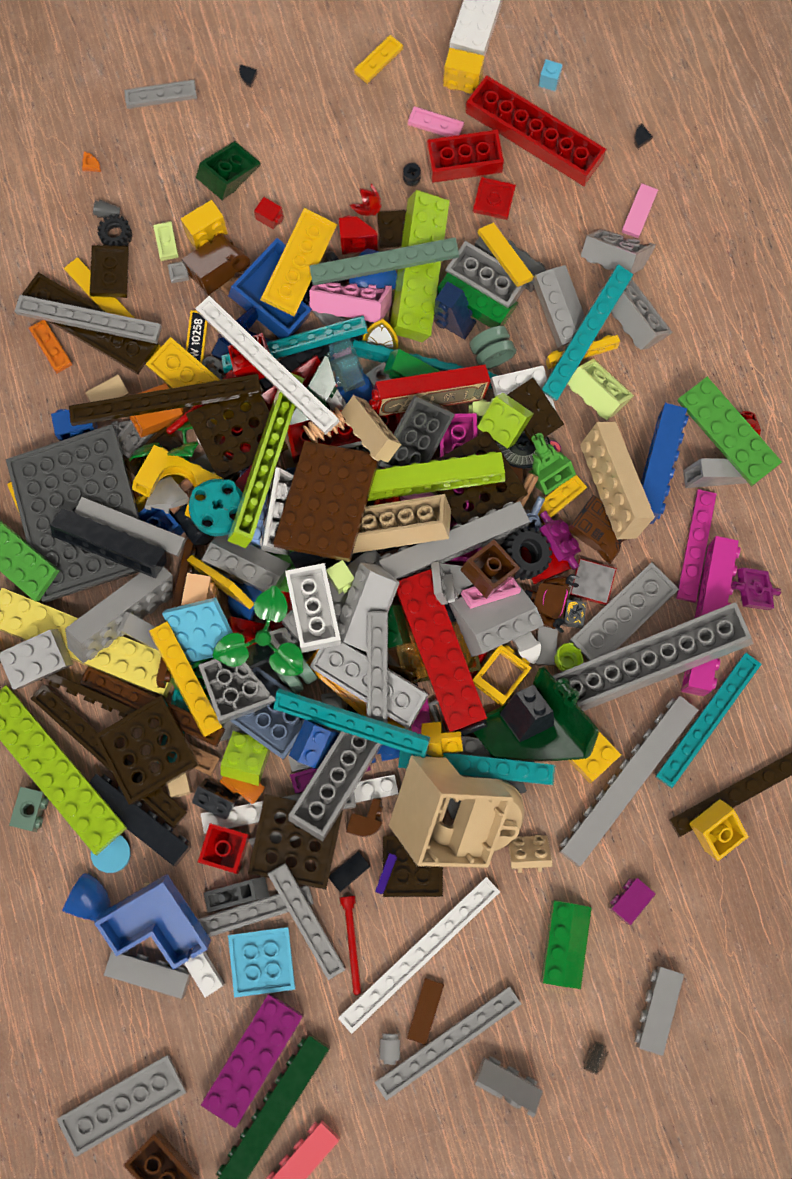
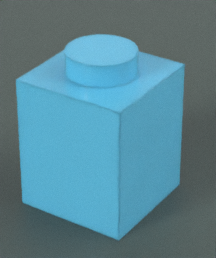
[539,60,563,91]

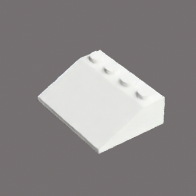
[260,467,294,555]

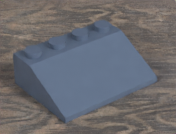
[231,667,315,760]

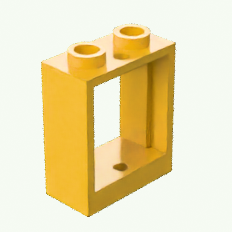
[473,645,531,707]

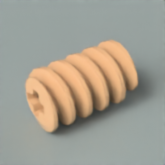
[303,407,345,443]

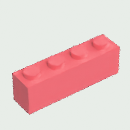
[266,1120,340,1179]

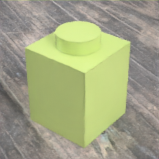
[326,560,354,594]

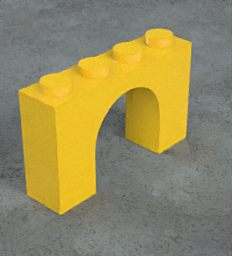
[132,445,224,518]

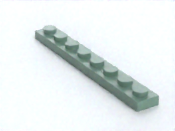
[309,237,459,286]

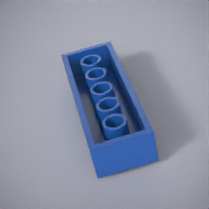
[641,402,689,524]

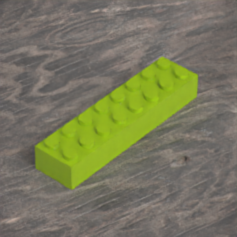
[390,190,450,343]

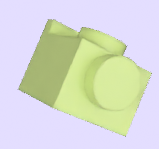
[468,398,494,422]

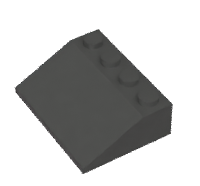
[378,395,455,468]

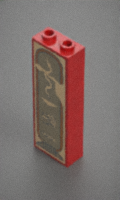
[369,364,491,417]

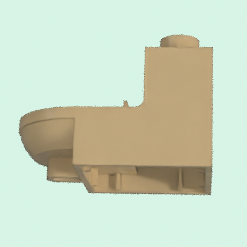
[389,756,524,868]

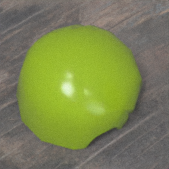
[554,643,584,672]

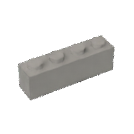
[104,950,191,999]
[634,966,684,1056]

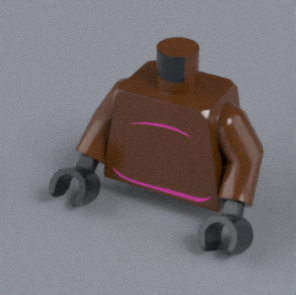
[525,574,580,633]

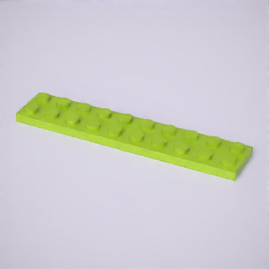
[0,685,127,856]

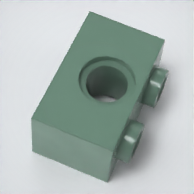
[9,787,49,832]

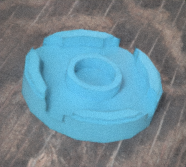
[91,835,131,873]

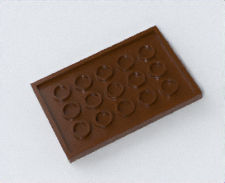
[273,441,379,562]

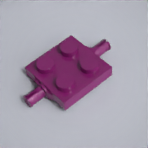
[539,511,581,570]
[731,567,781,610]

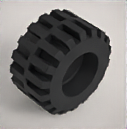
[500,528,552,580]

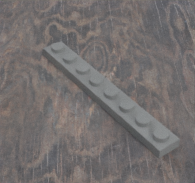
[14,295,162,344]
[375,986,521,1101]

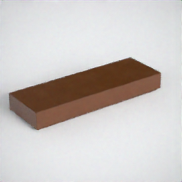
[407,978,444,1045]

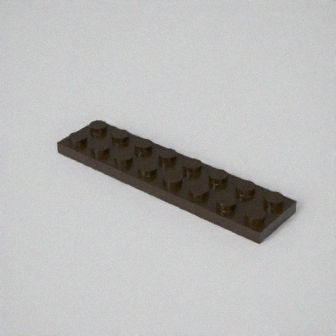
[17,272,159,374]

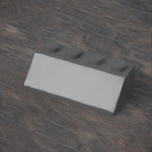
[446,241,527,308]
[532,265,585,348]
[598,278,673,350]
[202,534,291,592]
[337,563,400,652]

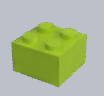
[477,393,534,449]
[221,731,270,786]

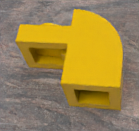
[421,722,463,758]

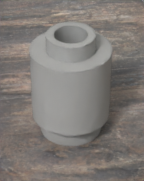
[379,1034,400,1065]

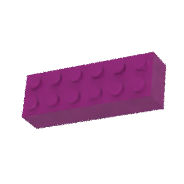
[200,994,304,1128]

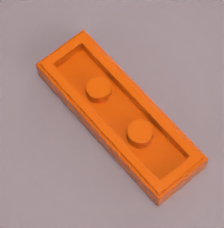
[29,320,73,374]

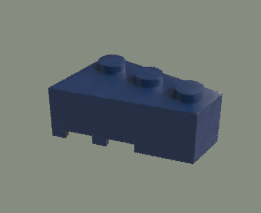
[434,281,476,340]

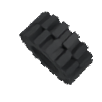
[97,214,132,247]

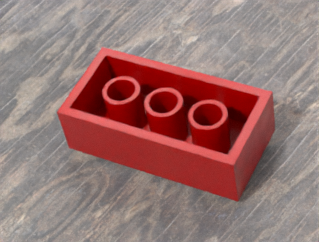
[426,130,504,183]

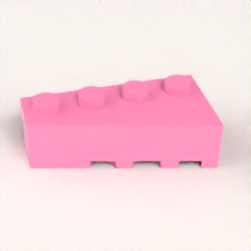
[310,283,392,323]

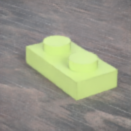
[153,222,179,261]

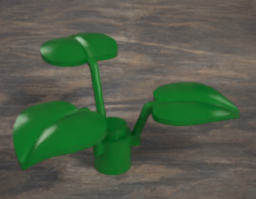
[129,420,199,462]
[213,585,303,676]

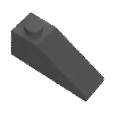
[204,877,270,912]

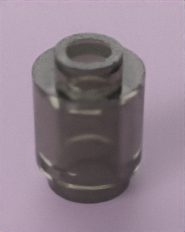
[583,1041,609,1075]

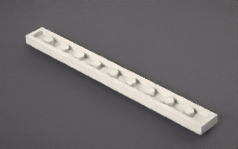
[195,296,340,435]
[201,774,399,834]
[338,877,500,1034]

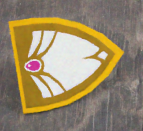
[362,319,399,350]

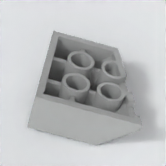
[581,229,656,274]
[199,659,276,724]
[473,1056,543,1118]

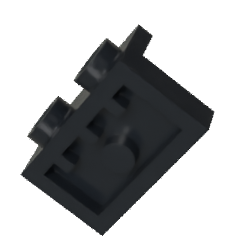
[192,778,241,820]

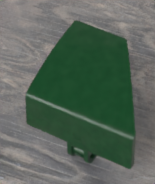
[470,667,599,761]

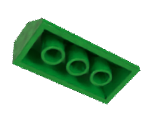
[437,273,518,328]
[541,901,592,989]

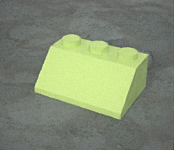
[568,359,634,420]

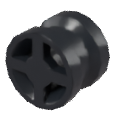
[403,163,421,186]

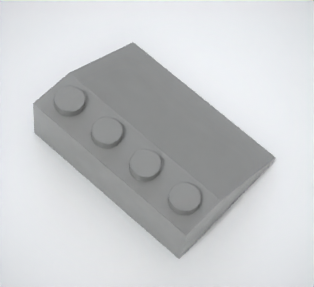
[449,580,544,657]

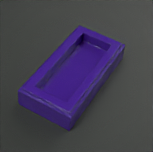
[375,853,397,895]

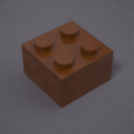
[460,540,520,599]

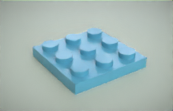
[162,597,233,663]
[228,927,296,998]

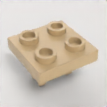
[508,835,552,873]

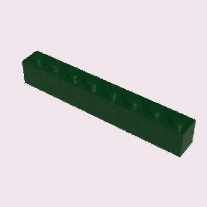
[215,1034,330,1179]

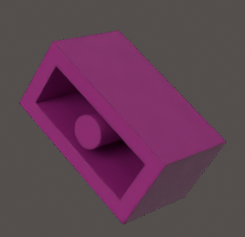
[609,878,656,925]

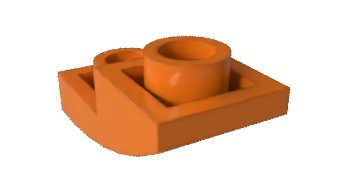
[219,776,265,804]

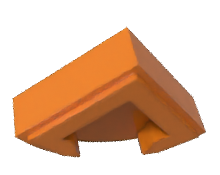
[82,152,101,172]

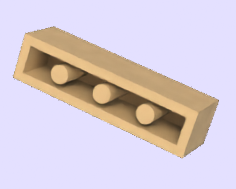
[341,395,401,463]

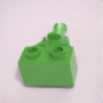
[529,433,576,495]

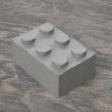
[0,629,74,690]

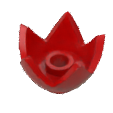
[350,183,382,216]

